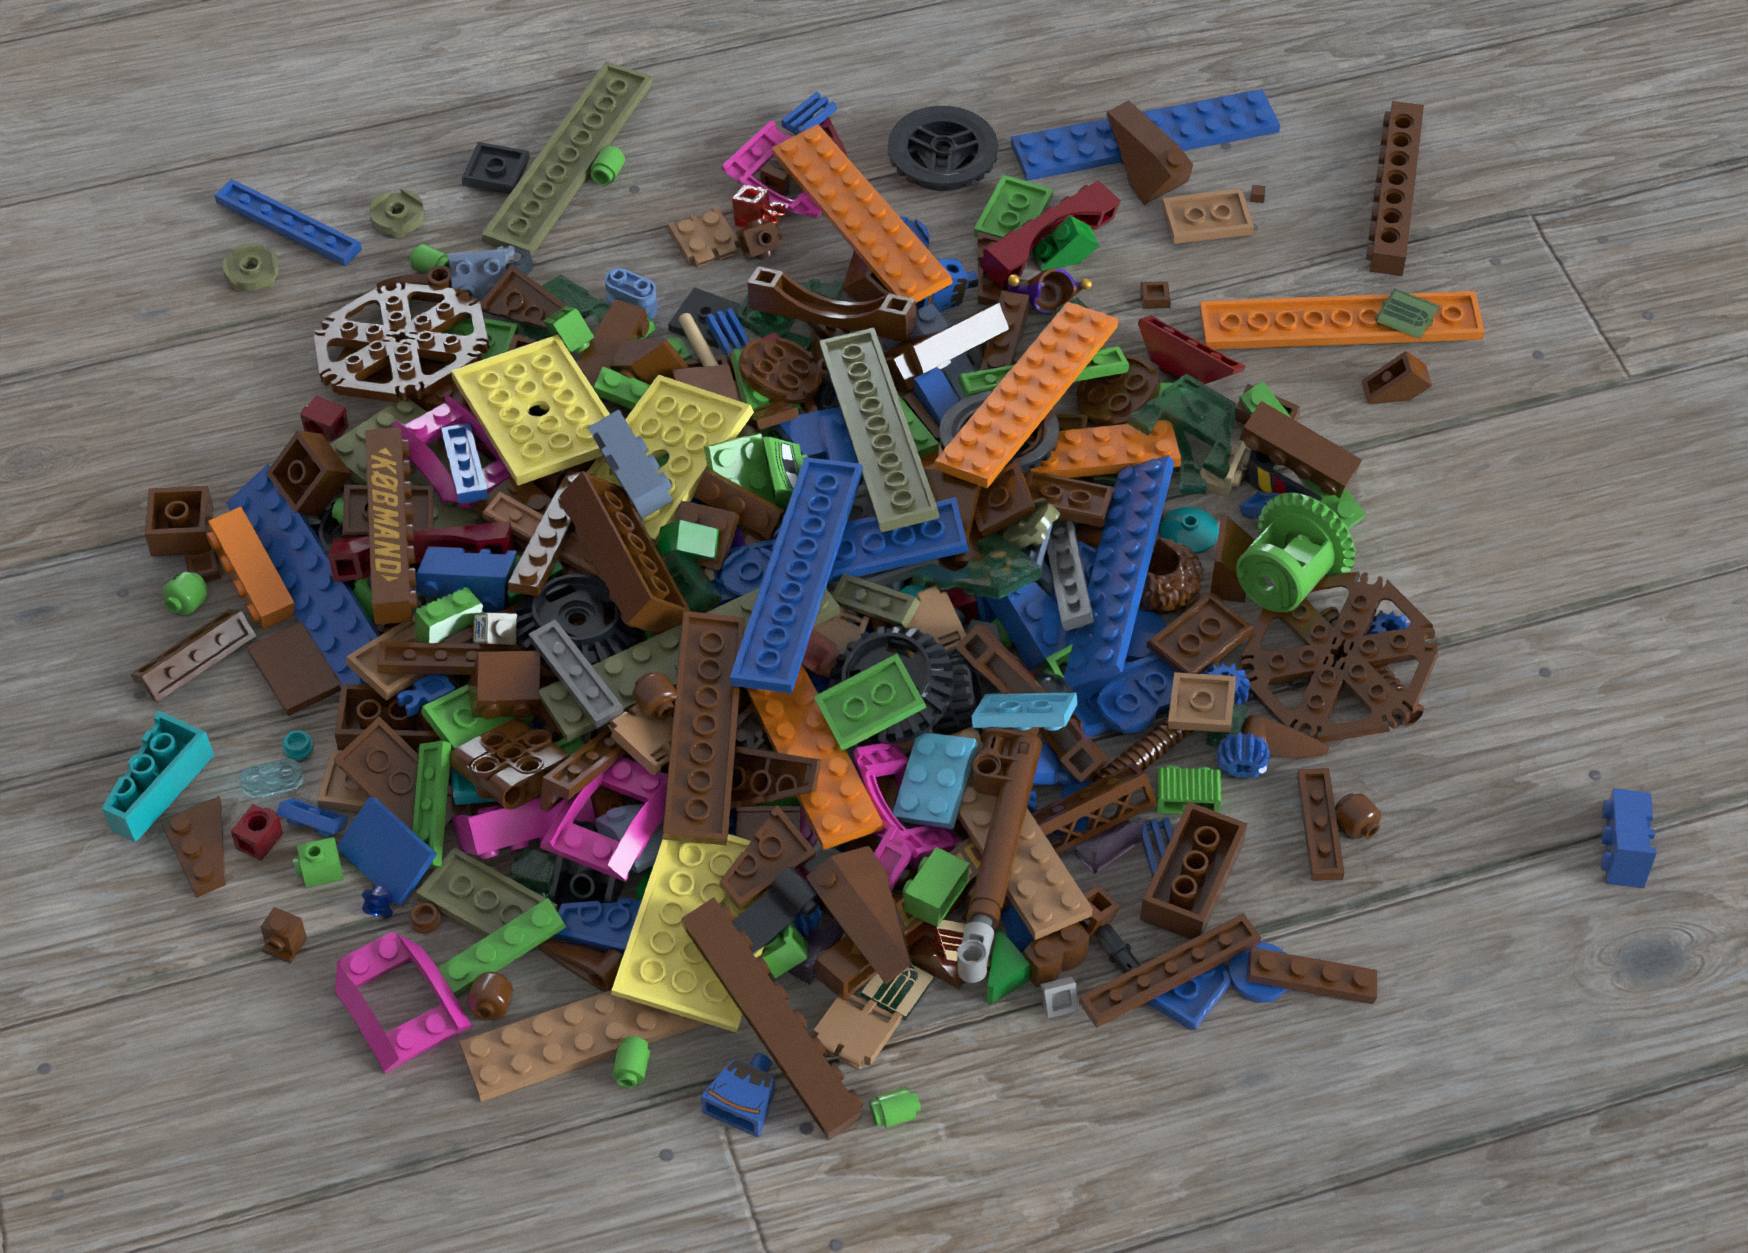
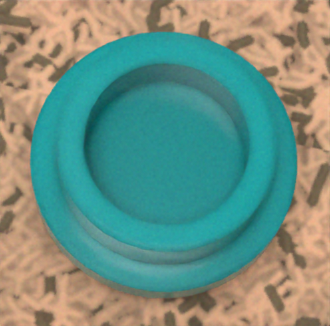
[282,730,314,760]

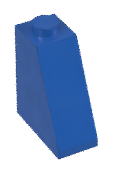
[914,366,959,427]

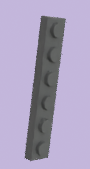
[1047,518,1094,631]

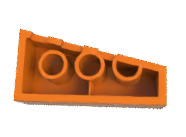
[206,507,295,630]

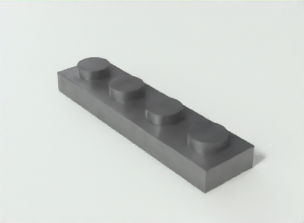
[529,619,624,728]

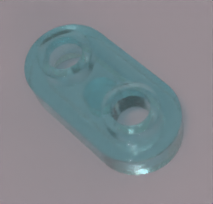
[240,759,304,798]

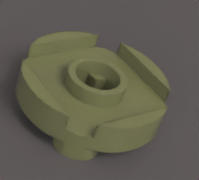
[370,189,425,239]
[222,243,279,293]
[1003,498,1060,552]

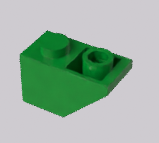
[1032,215,1100,271]

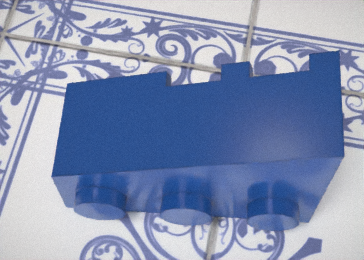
[416,547,517,613]
[984,569,1077,671]
[1601,788,1657,888]

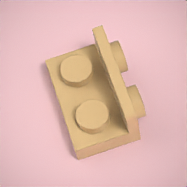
[1196,439,1251,497]

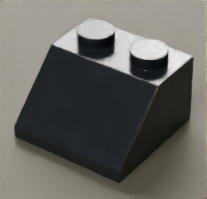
[548,855,625,911]

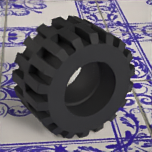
[937,654,984,735]

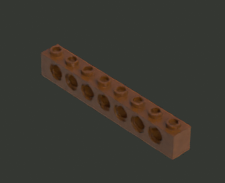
[1366,101,1424,276]

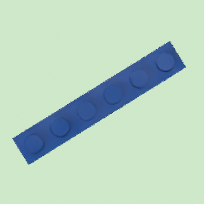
[215,179,362,266]

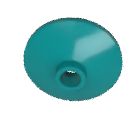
[1160,507,1219,554]

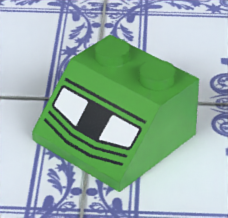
[763,437,808,515]

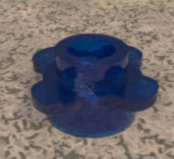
[362,887,393,918]

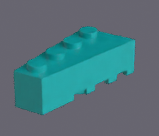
[102,710,215,843]

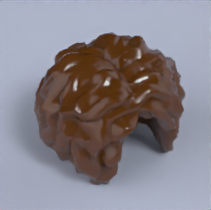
[1139,538,1204,615]

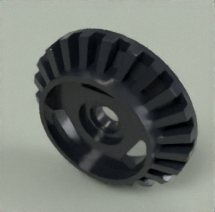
[888,106,998,191]
[939,391,1059,474]
[515,574,640,670]
[828,625,955,744]

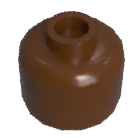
[632,672,678,719]
[1335,793,1381,840]
[467,972,514,1020]

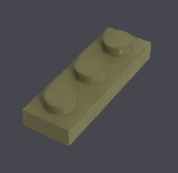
[832,573,920,628]

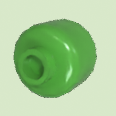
[162,572,207,616]

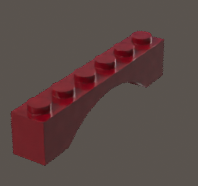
[980,180,1121,288]
[328,521,516,582]

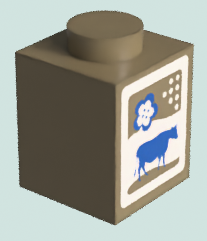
[473,613,517,645]

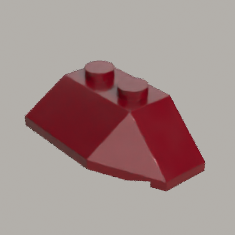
[1138,315,1246,388]

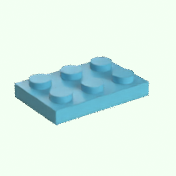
[972,693,1077,731]
[893,733,978,829]

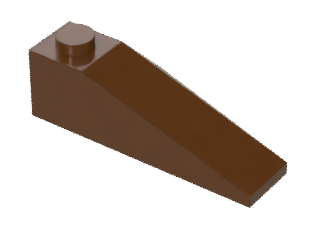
[1106,100,1193,205]
[730,746,822,810]
[806,846,912,984]

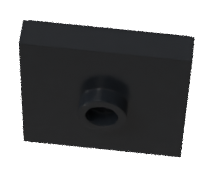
[462,142,530,194]
[668,287,744,349]

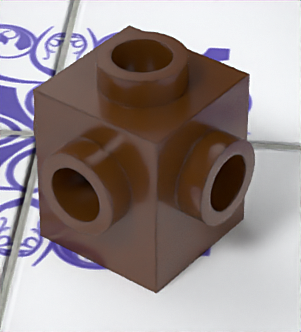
[736,217,782,259]

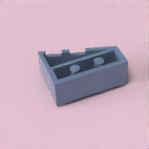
[588,409,673,519]

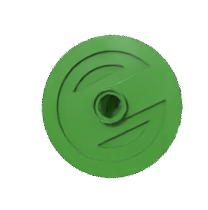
[1236,493,1355,613]

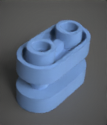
[605,268,658,320]

